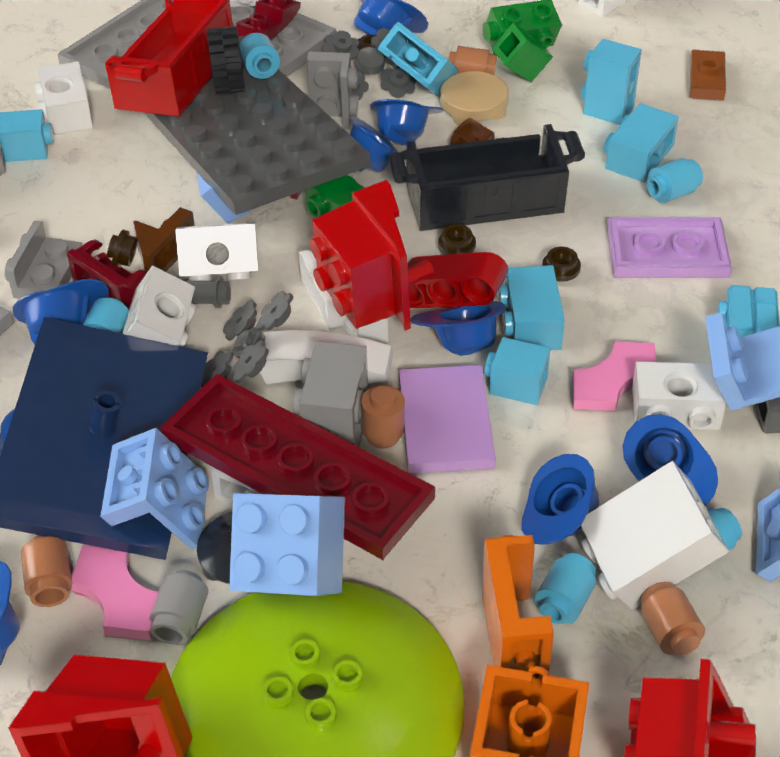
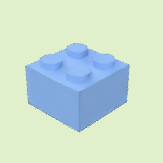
[229,493,345,596]

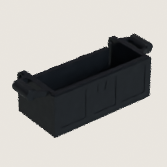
[388,124,585,231]

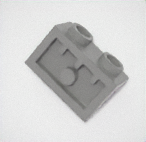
[307,52,359,129]
[5,221,82,299]

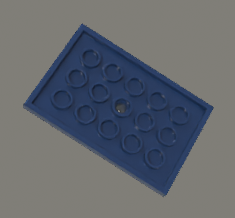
[0,317,208,560]

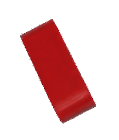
[407,252,509,309]

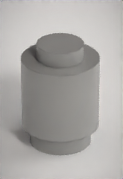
[149,570,209,645]

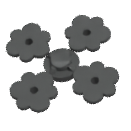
[322,28,417,100]
[201,291,293,388]

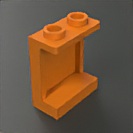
[482,535,554,679]

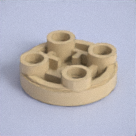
[440,71,509,125]

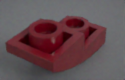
[236,0,301,40]

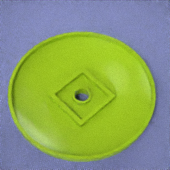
[171,581,464,757]

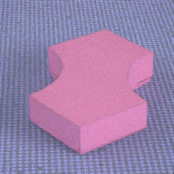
[572,341,656,411]
[71,545,158,641]

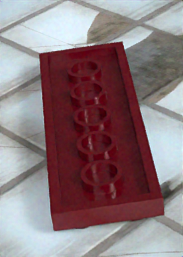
[160,374,436,560]

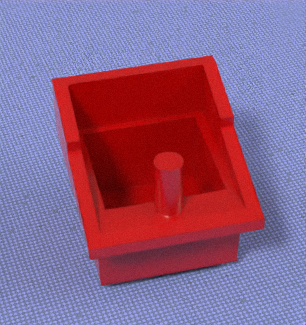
[310,180,434,331]
[8,655,192,757]
[624,659,756,757]

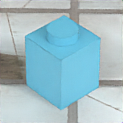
[0,109,54,162]
[484,337,551,405]

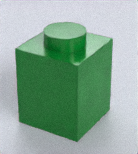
[492,23,553,82]

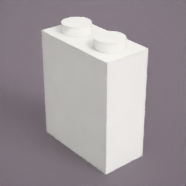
[581,461,730,610]

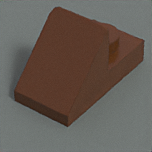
[133,207,195,272]

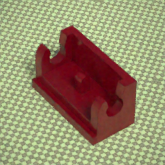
[66,239,147,310]

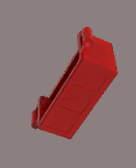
[105,0,233,117]

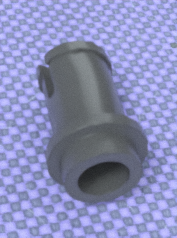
[182,277,231,308]

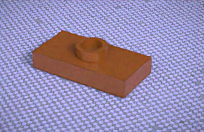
[690,49,726,101]

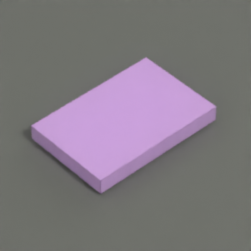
[607,217,732,278]
[399,365,496,474]

